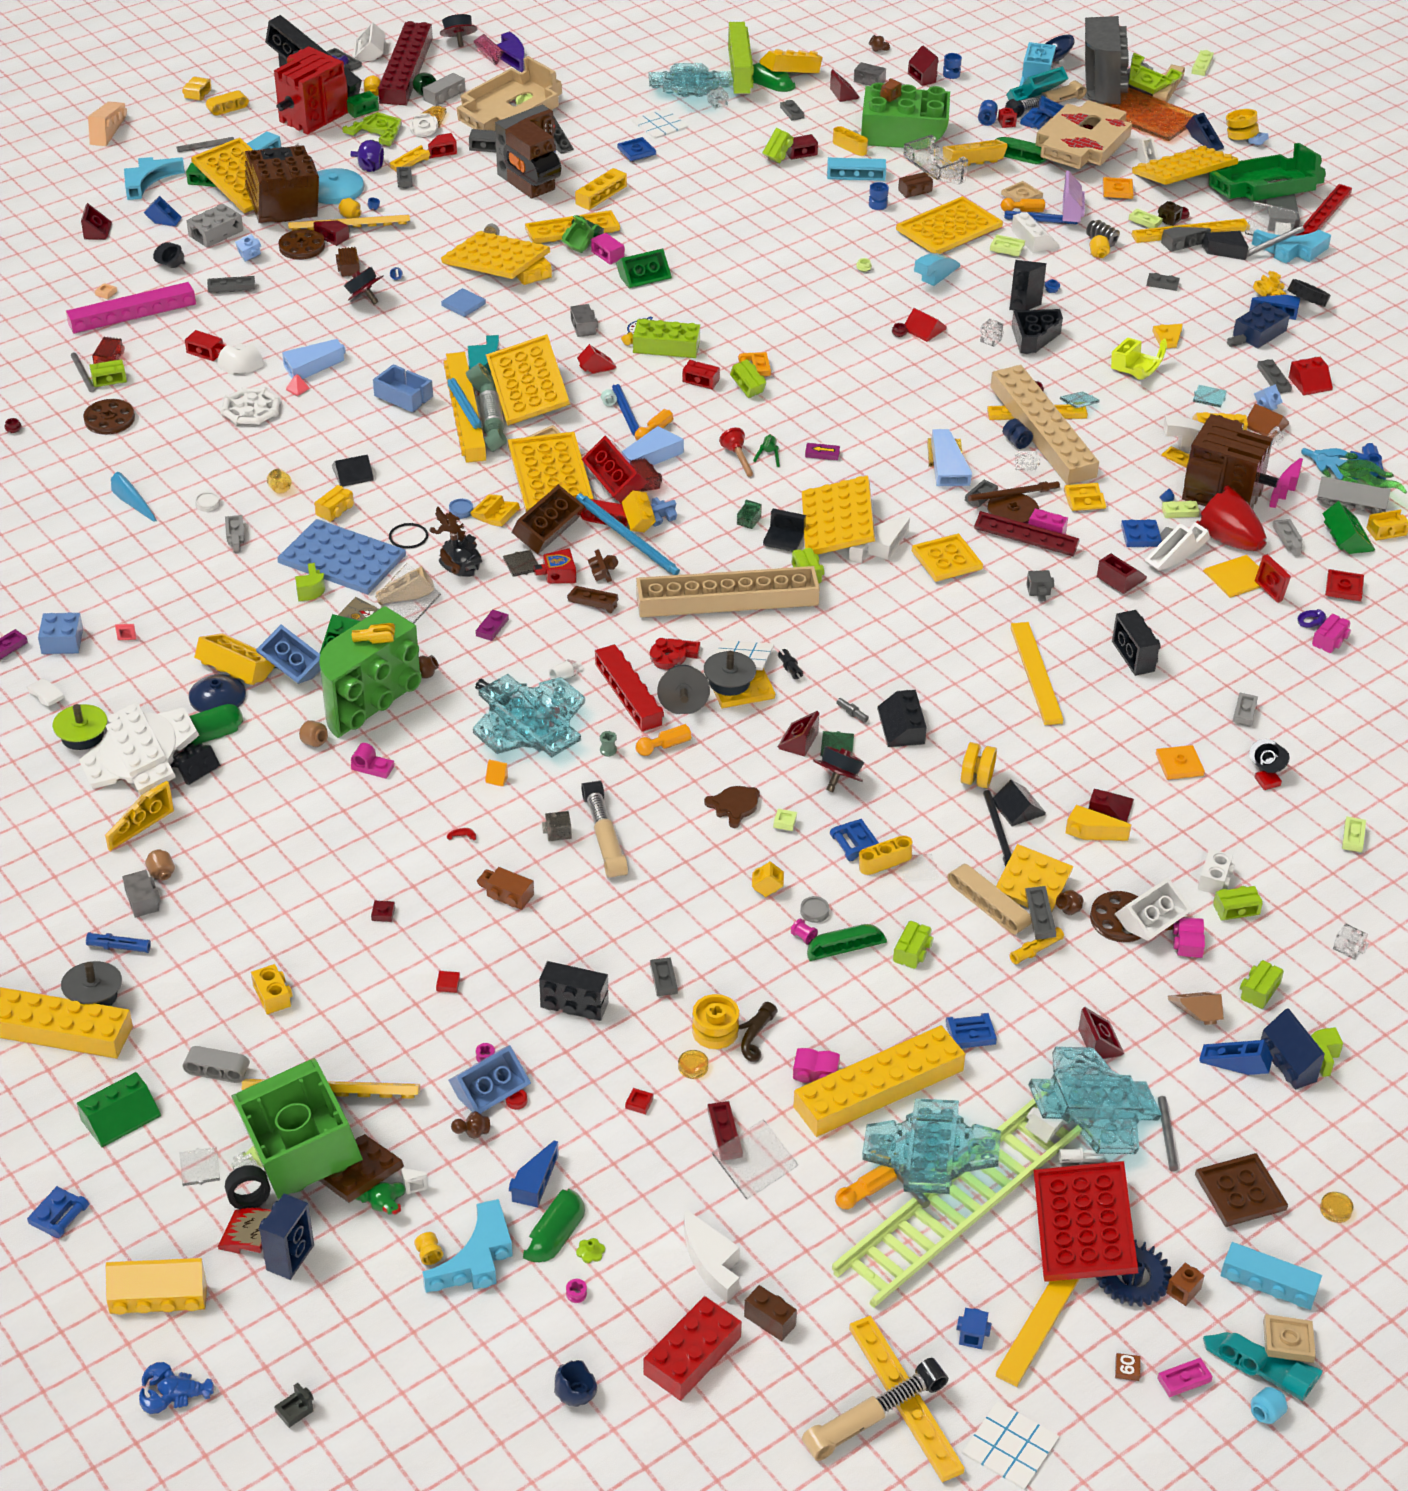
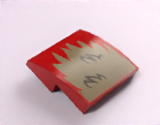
[218,1208,271,1254]

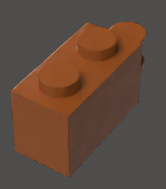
[477,867,534,910]

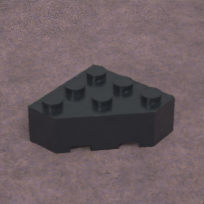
[1011,309,1063,354]

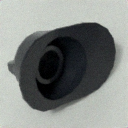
[153,242,185,268]
[1249,739,1290,773]

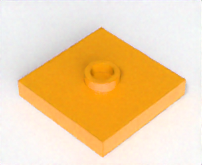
[1103,177,1133,199]
[1155,745,1205,780]

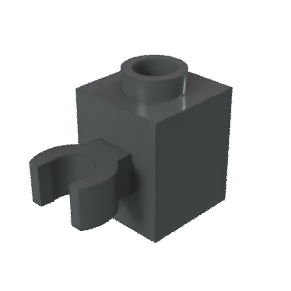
[1026,570,1054,601]

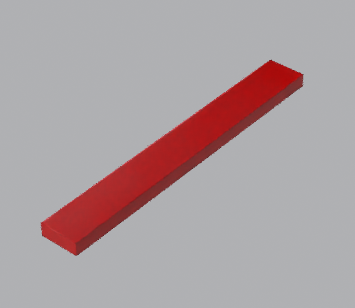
[1294,184,1352,236]

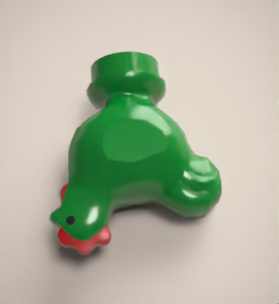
[356,1182,406,1215]

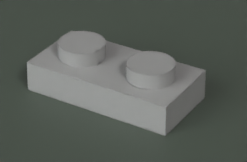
[1232,692,1258,726]

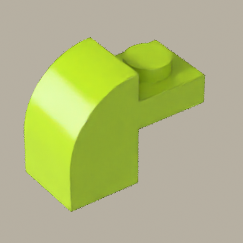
[295,563,325,602]
[1311,1027,1343,1077]

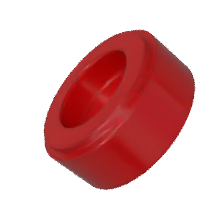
[505,1089,528,1110]

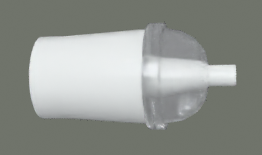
[549,659,582,682]

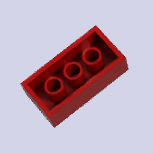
[581,435,648,504]
[643,1296,742,1401]

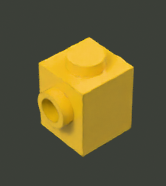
[752,861,784,897]

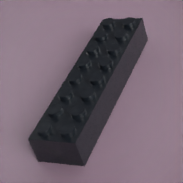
[265,15,362,97]

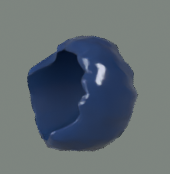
[554,1360,597,1407]

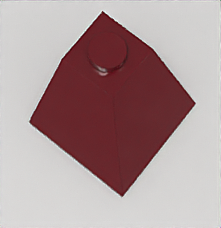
[1088,789,1134,822]

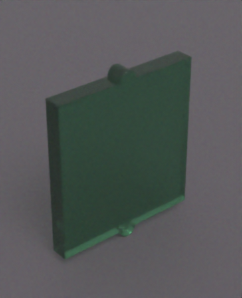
[820,731,854,756]

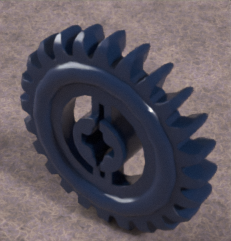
[1095,1239,1172,1307]

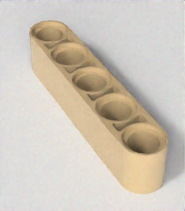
[1152,64,1185,104]
[947,864,1032,935]

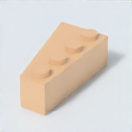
[88,101,127,146]

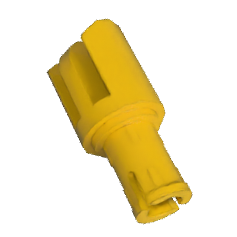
[352,623,395,644]

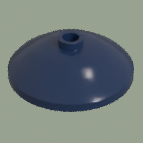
[1045,34,1075,62]
[189,674,246,712]

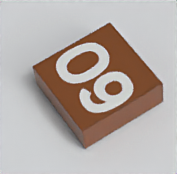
[1115,1353,1140,1381]

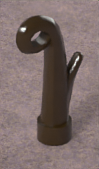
[738,1002,778,1062]

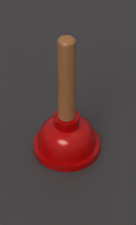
[719,427,753,477]

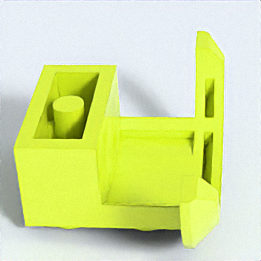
[1111,337,1167,380]

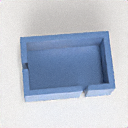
[373,364,433,412]

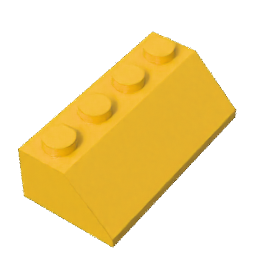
[759,49,823,73]
[943,140,1007,168]
[194,633,275,685]
[105,1258,207,1315]

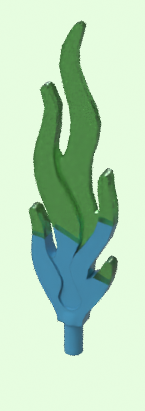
[1301,448,1407,494]

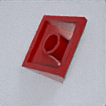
[905,308,947,342]

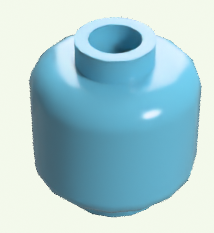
[1251,1387,1288,1424]

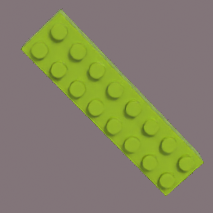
[728,22,754,94]

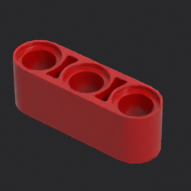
[580,499,628,526]

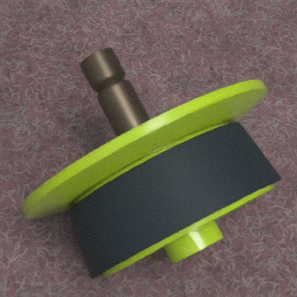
[52,704,107,750]

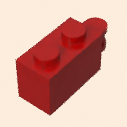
[184,330,226,361]

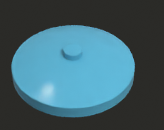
[317,168,364,204]

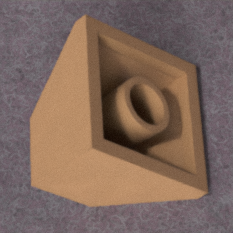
[1168,992,1224,1025]

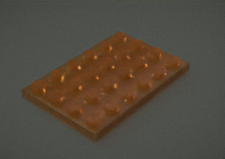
[1104,87,1197,141]

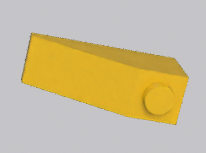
[1065,805,1132,841]

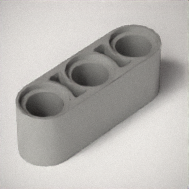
[182,1046,250,1083]

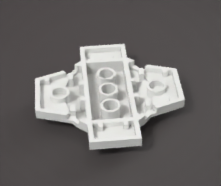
[79,702,199,795]

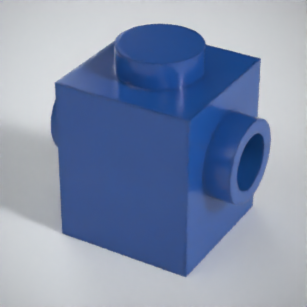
[956,1307,992,1349]

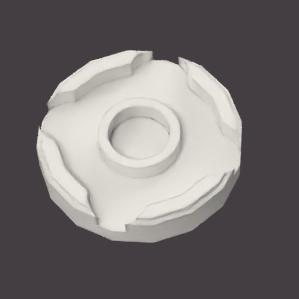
[410,113,438,137]

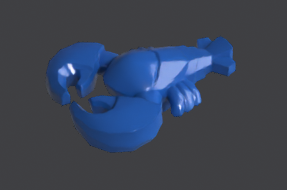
[139,1362,214,1414]

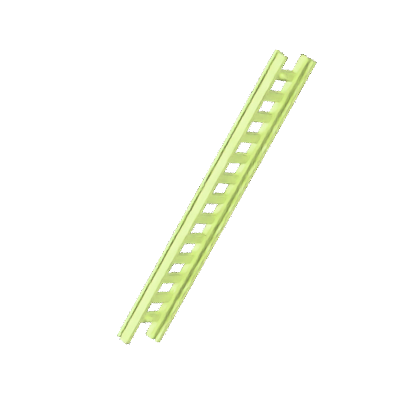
[832,1089,1088,1308]

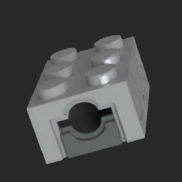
[186,204,243,248]

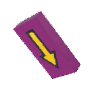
[805,443,840,460]

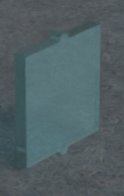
[1193,385,1227,408]
[1060,391,1099,408]

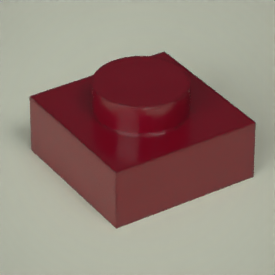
[371,900,395,922]

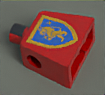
[534,548,576,584]

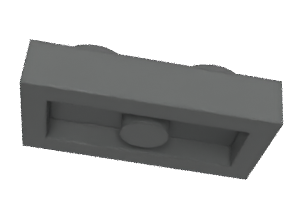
[780,100,804,121]
[396,166,413,188]
[1146,273,1180,291]
[965,479,998,507]
[650,957,678,996]

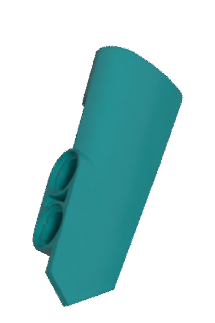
[1203,1332,1322,1401]

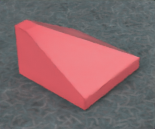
[286,375,309,396]
[115,624,136,640]

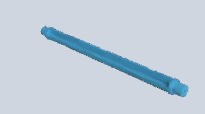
[576,493,680,575]

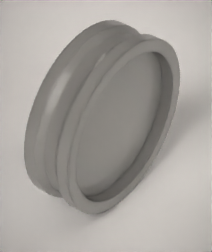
[800,896,829,923]

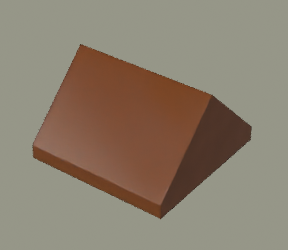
[1247,403,1289,438]

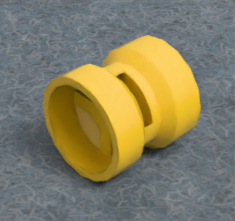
[414,1232,443,1265]

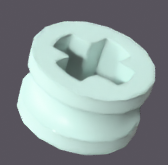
[601,389,617,406]

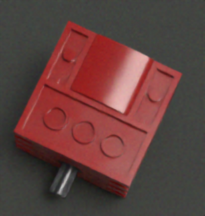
[274,46,348,135]

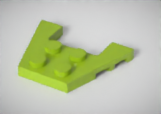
[1128,53,1183,94]
[342,112,402,146]

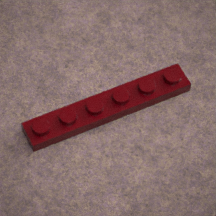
[974,511,1080,557]

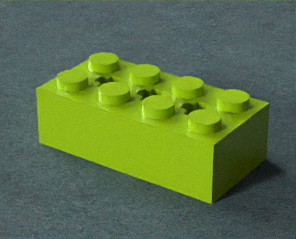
[633,319,701,358]

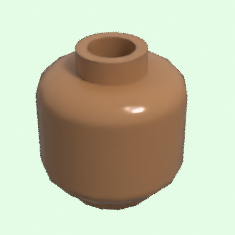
[299,720,328,747]
[145,849,175,881]

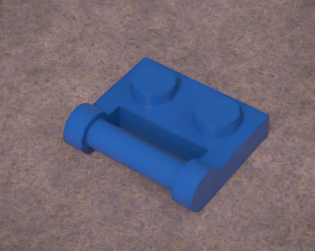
[1037,96,1064,118]
[830,818,879,861]
[946,1013,997,1048]
[27,1186,90,1239]

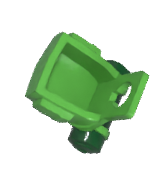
[562,215,604,253]

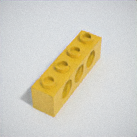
[575,168,627,210]

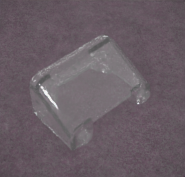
[903,135,968,185]

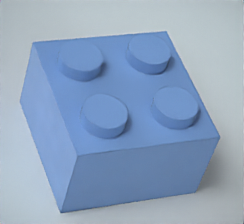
[38,612,83,654]

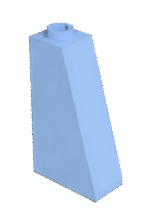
[282,339,346,379]
[622,426,684,471]
[931,429,972,486]

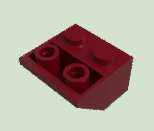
[908,45,939,86]
[1097,553,1147,594]

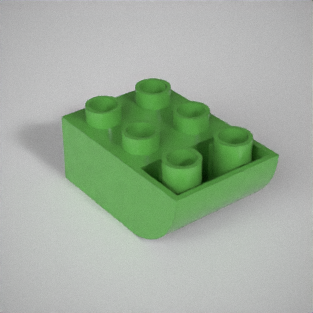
[861,83,951,149]
[319,606,422,738]
[231,1058,363,1199]

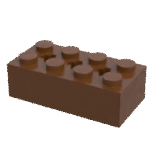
[511,484,585,554]

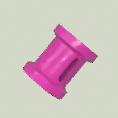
[791,918,818,945]

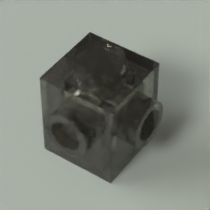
[542,811,572,841]

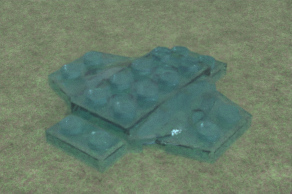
[648,63,733,97]
[473,674,585,758]
[1028,1047,1162,1154]
[862,1099,1001,1194]

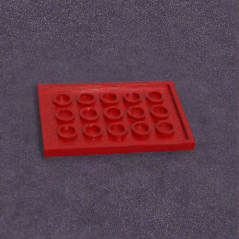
[1034,1161,1138,1282]

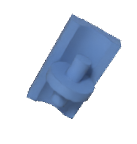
[651,497,677,527]

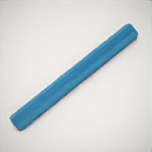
[447,378,482,429]

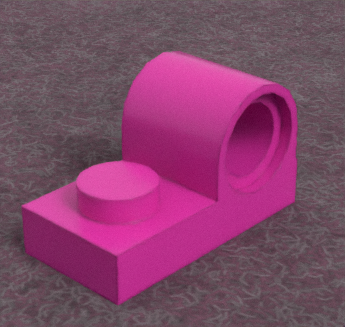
[351,743,395,779]

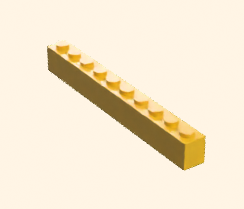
[443,352,486,463]

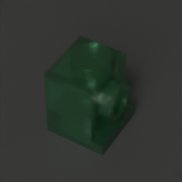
[737,499,762,529]

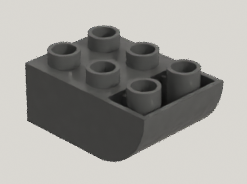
[1085,16,1129,104]

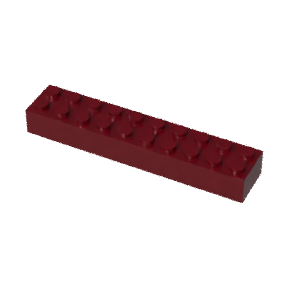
[378,21,433,106]

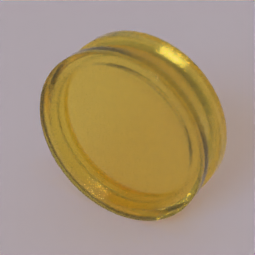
[678,1050,708,1079]
[1320,1192,1354,1223]

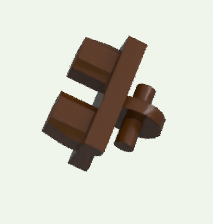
[588,549,618,583]

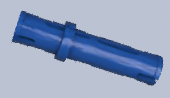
[86,932,151,953]

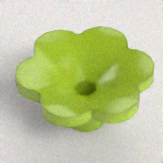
[576,1238,605,1263]

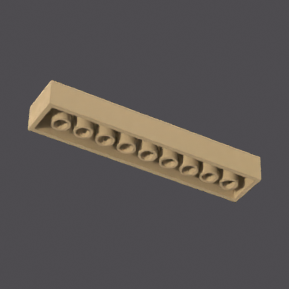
[990,365,1099,485]
[636,566,820,617]

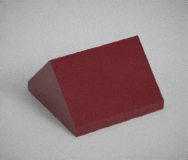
[830,69,860,102]
[81,203,112,240]
[777,711,820,757]
[1078,1007,1124,1061]

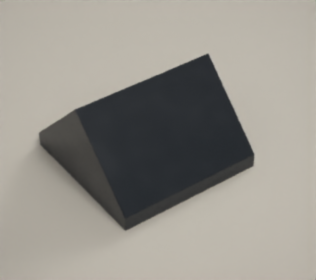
[332,454,374,487]
[993,779,1046,826]

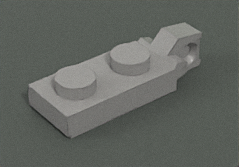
[225,515,245,552]
[1273,519,1303,556]

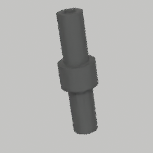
[836,698,869,723]

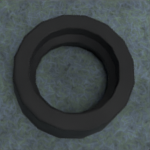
[224,1165,271,1209]

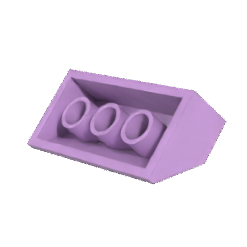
[1062,170,1085,222]

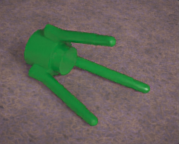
[753,434,780,467]

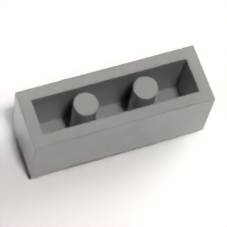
[423,73,465,106]

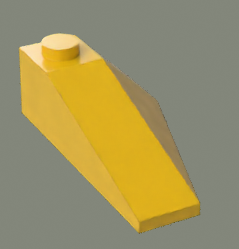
[105,781,174,851]

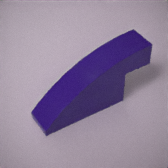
[496,31,525,72]

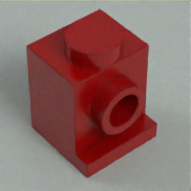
[998,108,1017,128]

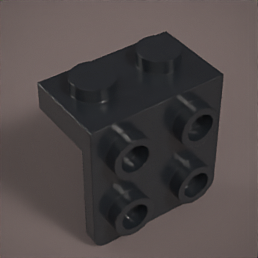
[763,508,806,552]
[170,743,221,785]

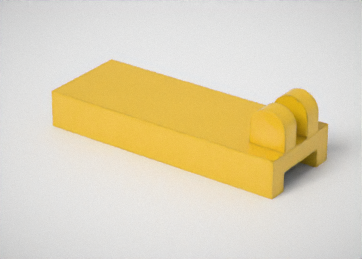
[389,145,430,172]

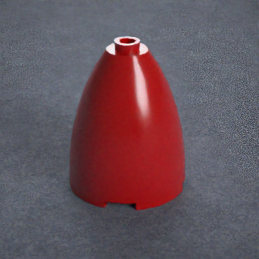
[1196,485,1267,551]

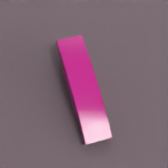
[1269,458,1303,508]

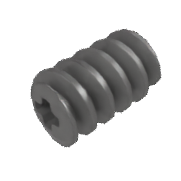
[1086,220,1120,247]

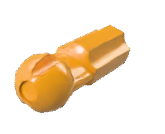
[1000,198,1045,212]
[635,409,674,440]
[636,724,692,756]
[835,1163,897,1210]

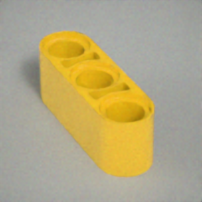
[206,90,249,115]
[833,126,868,156]
[859,835,913,875]

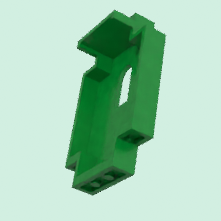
[1209,143,1326,201]

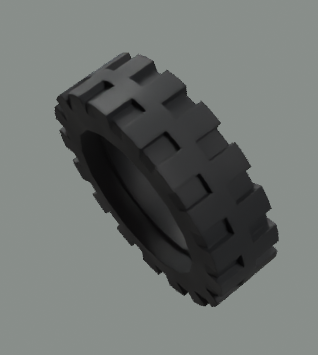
[1287,279,1331,307]

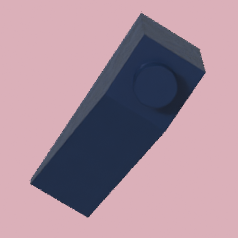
[1185,112,1224,151]

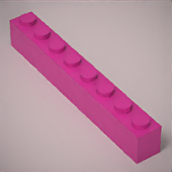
[66,282,196,334]

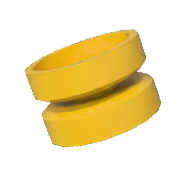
[1226,109,1259,140]
[961,742,997,789]
[692,994,739,1049]

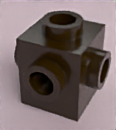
[1158,201,1183,226]

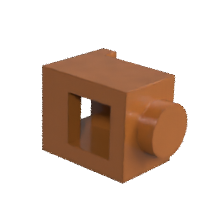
[880,78,902,102]

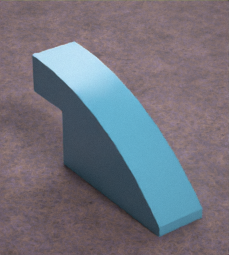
[914,253,960,286]

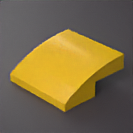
[1064,483,1106,511]
[470,494,520,527]

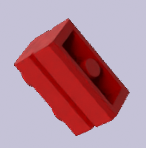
[682,360,720,390]

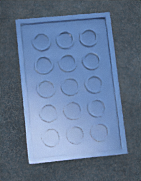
[277,519,406,595]

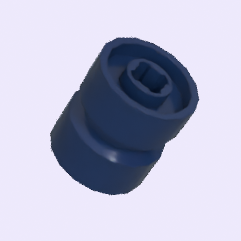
[1002,418,1033,449]

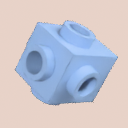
[235,234,261,262]
[1254,384,1283,410]

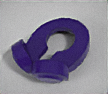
[1297,609,1327,628]

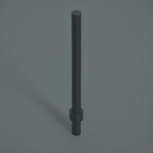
[983,790,1012,866]

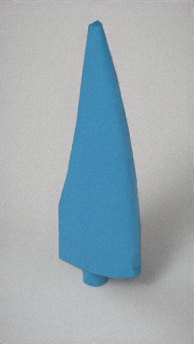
[110,472,157,522]

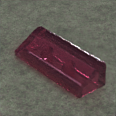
[473,34,504,66]

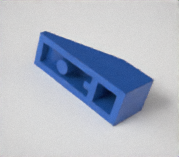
[1250,295,1300,320]
[1199,1040,1273,1075]
[509,1140,559,1208]

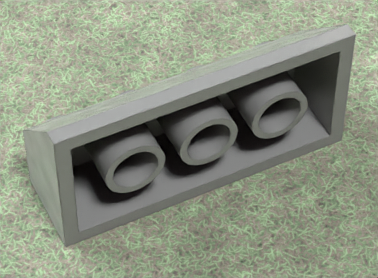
[1317,477,1391,513]

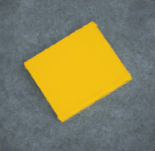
[1203,555,1261,598]

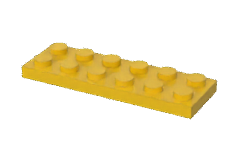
[525,210,620,244]

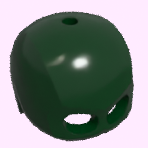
[413,72,436,96]

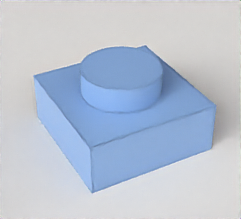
[1248,132,1269,145]

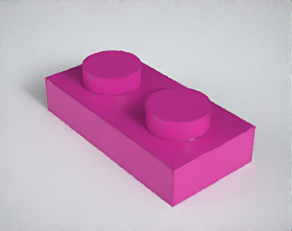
[1157,1357,1213,1398]

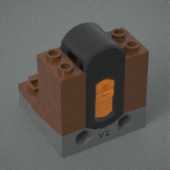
[495,104,562,199]

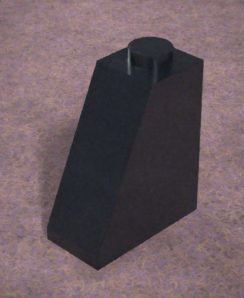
[1202,231,1249,260]

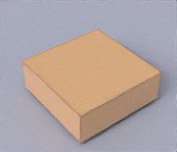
[95,283,117,299]

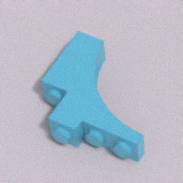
[124,157,185,200]
[1252,229,1331,264]
[422,1199,513,1293]

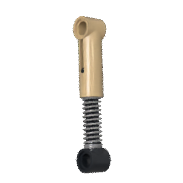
[1005,80,1087,118]
[581,780,628,878]
[801,1357,949,1461]

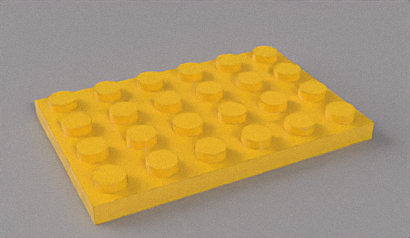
[191,137,254,214]
[1132,146,1238,185]
[896,196,1003,254]
[441,231,550,279]
[486,334,570,426]
[508,432,594,512]
[802,475,875,555]

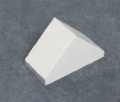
[1136,136,1159,163]

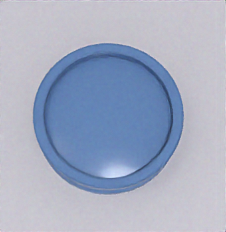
[449,498,473,519]

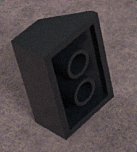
[1009,260,1047,311]
[877,689,927,747]

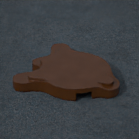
[704,786,760,828]

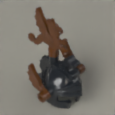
[430,506,482,577]

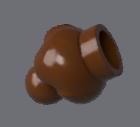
[869,35,890,52]
[419,655,439,679]
[1056,890,1084,915]
[451,1111,490,1139]

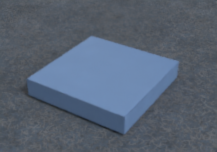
[441,288,486,317]

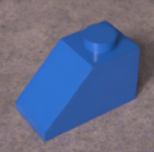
[144,196,182,226]

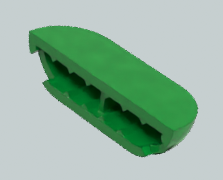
[752,63,796,92]
[995,137,1047,164]
[189,704,243,745]
[807,924,887,961]
[523,1188,585,1262]

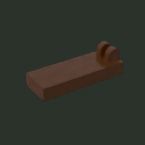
[567,586,619,613]

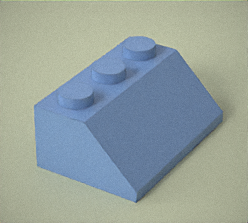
[256,624,320,684]
[448,1045,531,1113]

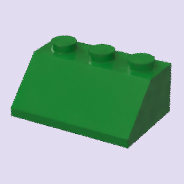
[616,248,672,289]
[1322,501,1375,554]
[77,1072,161,1148]

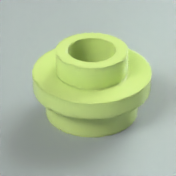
[856,258,872,272]

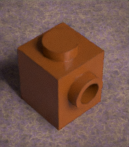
[1166,1262,1205,1306]

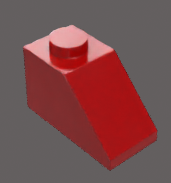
[428,133,457,159]
[577,344,616,374]

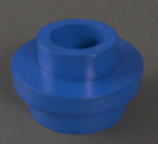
[1045,279,1060,293]

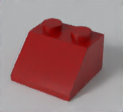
[1288,356,1333,396]

